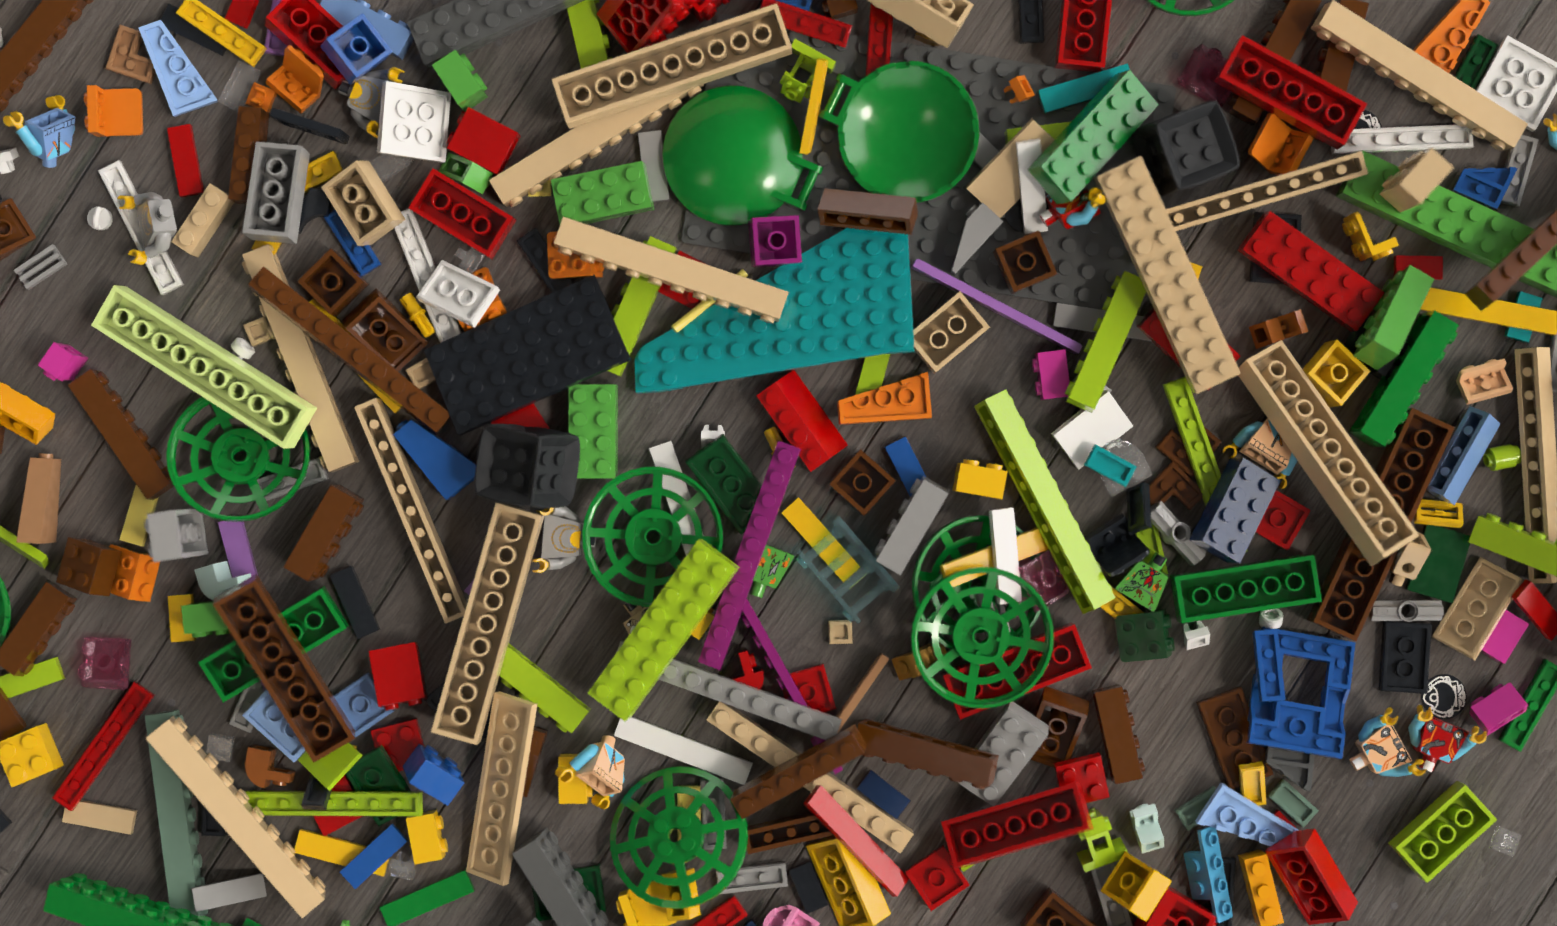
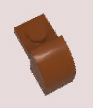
[1249,309,1308,349]
[245,744,296,788]

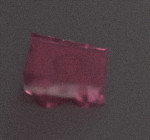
[1177,44,1231,108]
[1018,550,1070,613]
[78,637,131,691]

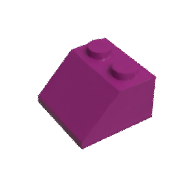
[748,215,802,267]

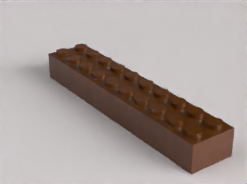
[1307,408,1455,641]

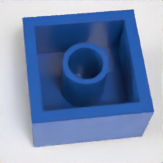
[320,13,393,85]
[403,744,464,806]

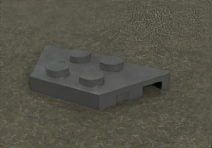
[1264,701,1320,791]

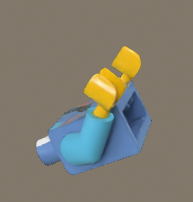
[3,95,75,168]

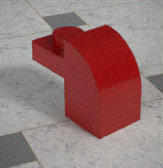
[729,649,764,689]

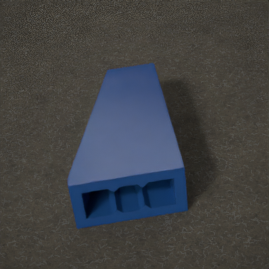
[393,419,476,500]

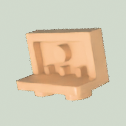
[1456,359,1513,405]

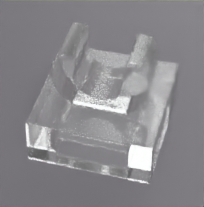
[454,247,485,274]
[206,733,234,762]
[1489,826,1522,857]
[389,852,415,881]

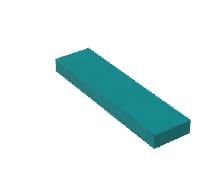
[1037,63,1130,114]

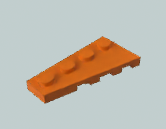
[1413,0,1490,73]
[837,372,932,425]

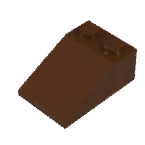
[0,198,36,261]
[343,288,428,372]
[1030,686,1089,768]

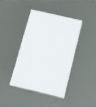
[416,260,500,328]
[1051,390,1133,469]

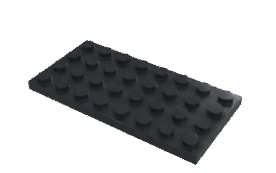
[424,275,631,436]

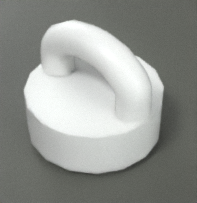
[87,206,113,230]
[231,337,255,360]
[1259,608,1284,629]

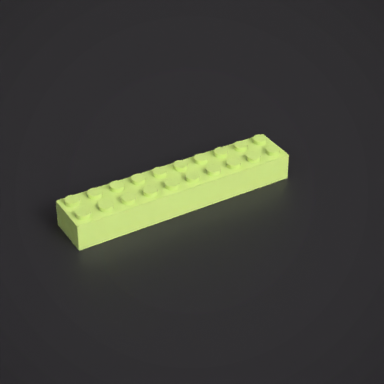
[91,285,317,449]

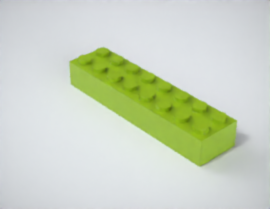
[587,539,740,722]

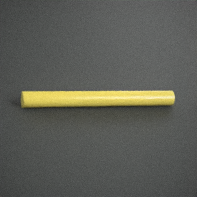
[671,269,748,333]

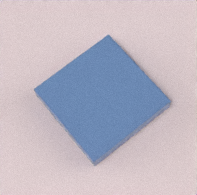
[334,672,395,737]

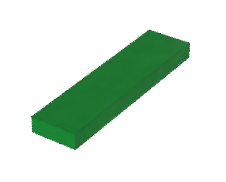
[1498,659,1557,752]
[379,869,475,926]

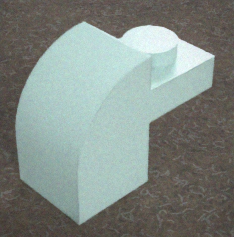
[195,561,251,600]
[1129,803,1164,854]

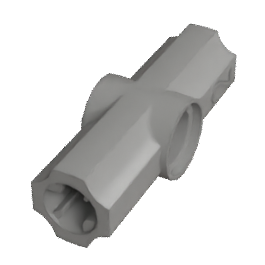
[1151,501,1206,566]
[1368,599,1444,622]

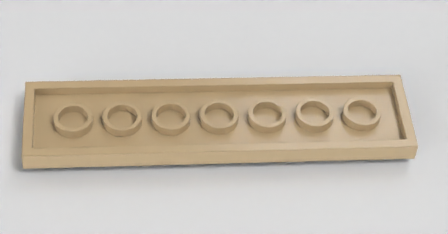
[466,691,537,886]

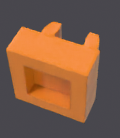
[1004,75,1035,103]
[245,82,277,113]

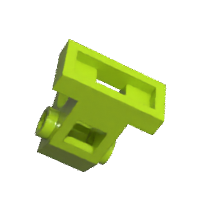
[780,39,836,104]
[1077,807,1127,873]

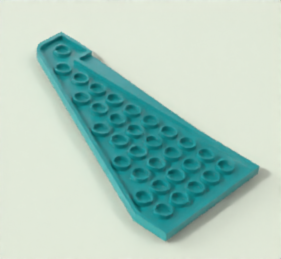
[635,228,915,394]

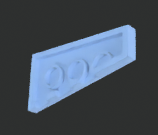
[138,20,219,117]
[1195,783,1299,846]

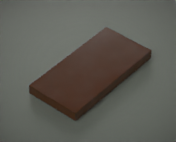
[1196,686,1274,789]

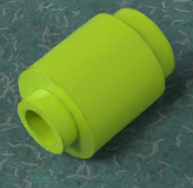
[1483,444,1521,471]

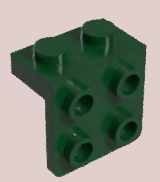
[1115,609,1175,662]

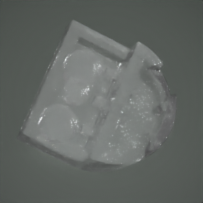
[1100,439,1153,497]

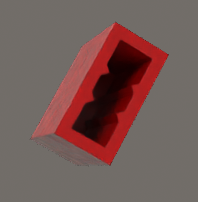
[446,107,521,176]
[369,642,427,711]

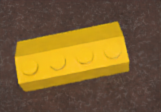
[806,835,891,926]

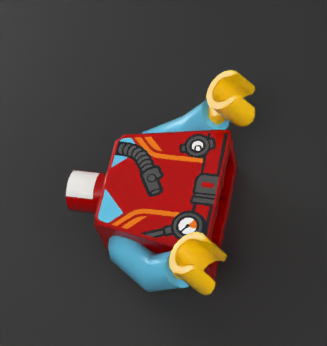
[1039,187,1106,229]
[1408,705,1486,772]

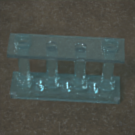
[796,516,900,624]

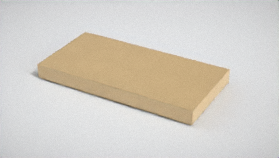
[965,119,1055,218]
[1432,557,1524,661]

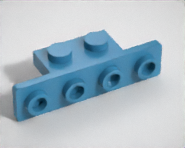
[1183,826,1233,923]

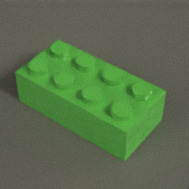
[551,161,655,224]
[1353,265,1434,370]
[569,384,618,478]

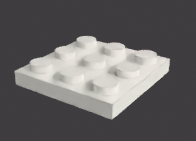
[1476,35,1557,132]
[377,81,451,163]

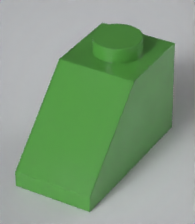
[439,152,493,195]

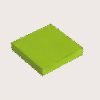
[298,743,363,791]

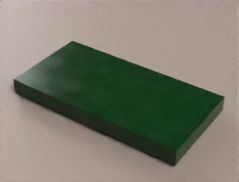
[685,434,762,535]

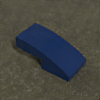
[857,770,911,819]

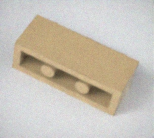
[171,183,235,257]

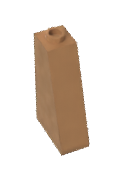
[17,453,61,544]

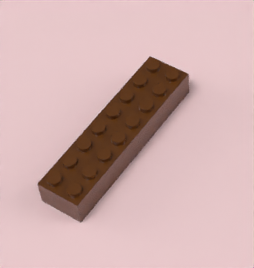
[213,574,355,763]

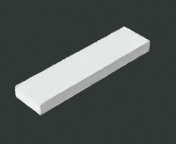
[1016,139,1048,234]
[989,507,1022,605]

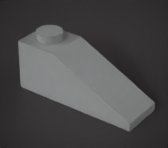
[950,203,1004,275]

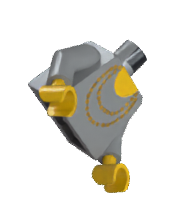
[339,67,405,138]
[117,192,177,265]
[532,506,596,573]

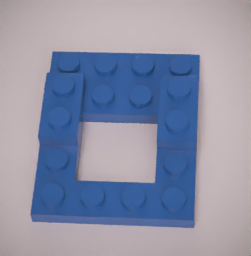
[1247,627,1356,759]

